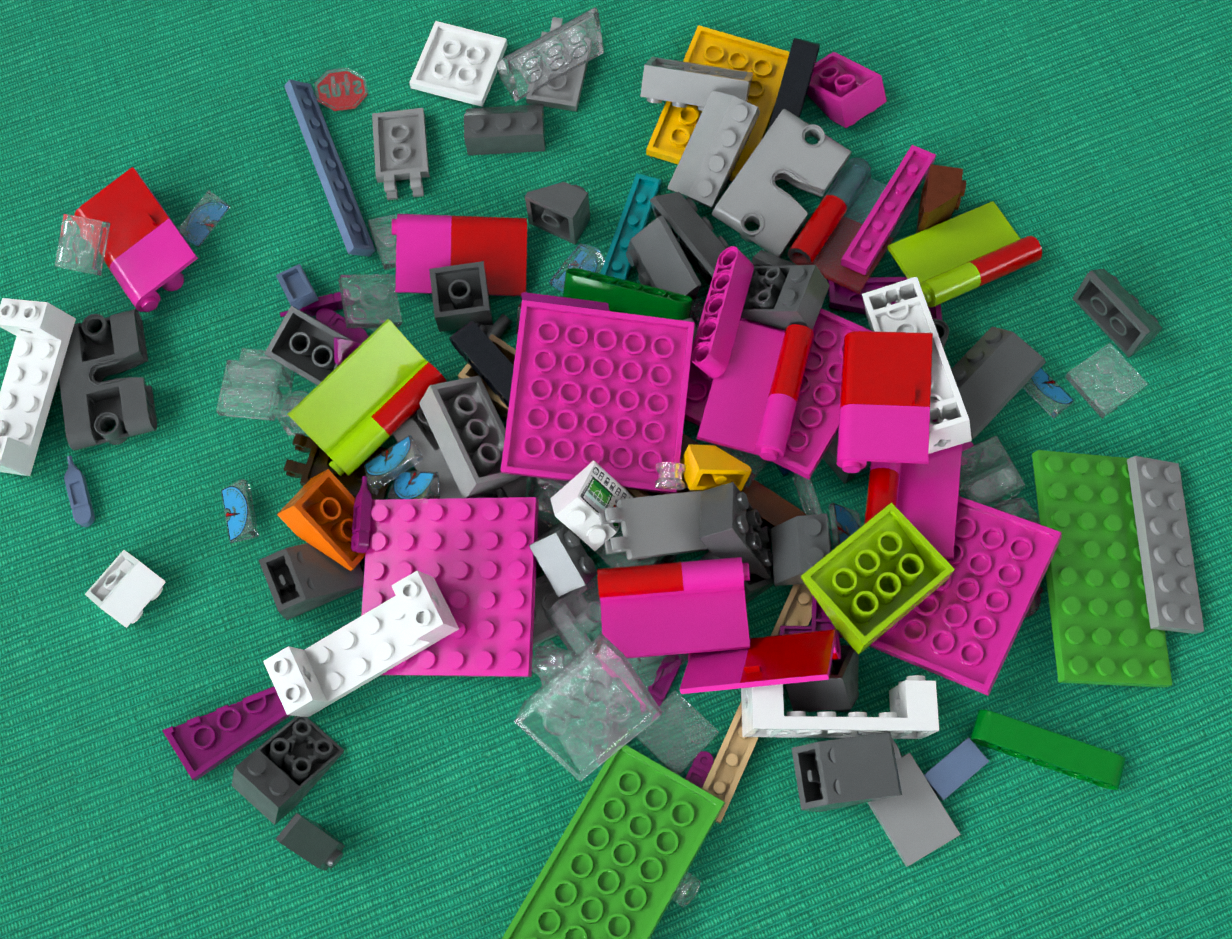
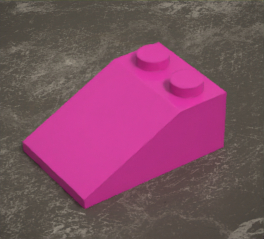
[807,52,887,128]

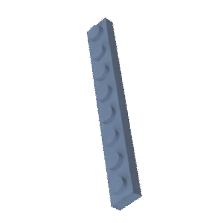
[284,79,375,257]

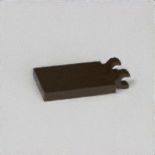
[283,434,397,500]

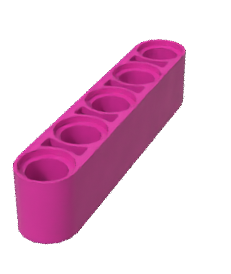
[691,246,754,378]

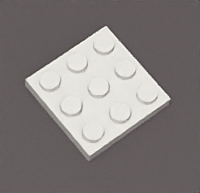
[409,21,508,107]

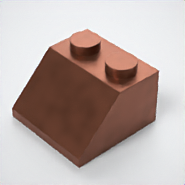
[916,164,966,233]

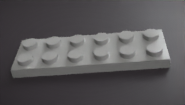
[1127,456,1204,634]

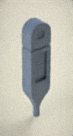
[64,456,95,527]

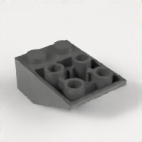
[741,265,830,331]
[700,482,773,579]
[259,543,364,620]
[231,716,344,825]
[792,732,902,812]

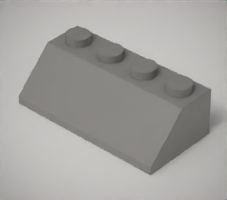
[640,57,753,111]
[667,90,760,210]
[419,376,521,498]

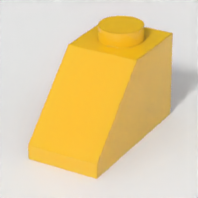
[679,444,752,491]

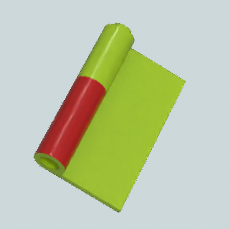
[887,201,1042,307]
[287,319,447,476]

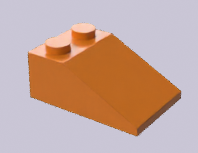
[277,469,366,571]

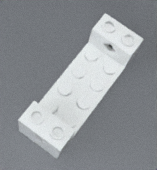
[862,277,972,454]
[0,298,76,476]
[263,571,459,717]
[741,675,939,739]

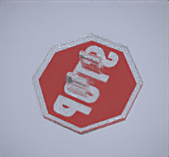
[314,67,368,111]

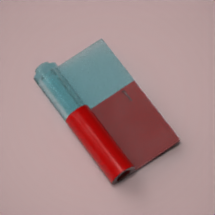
[788,158,918,294]

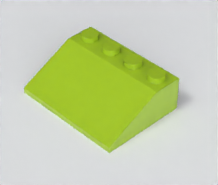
[801,502,955,655]

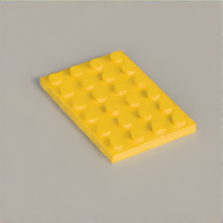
[646,25,790,181]

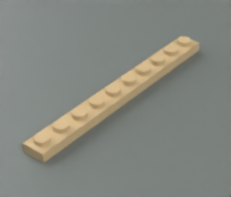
[702,584,812,824]

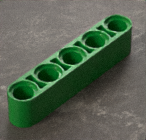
[563,268,693,321]
[970,710,1126,790]

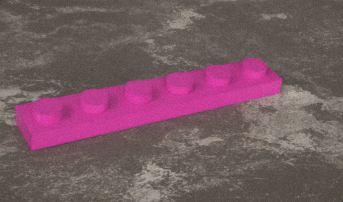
[840,145,936,276]

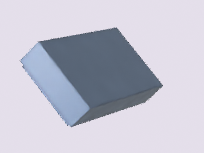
[276,264,319,309]
[924,737,989,801]

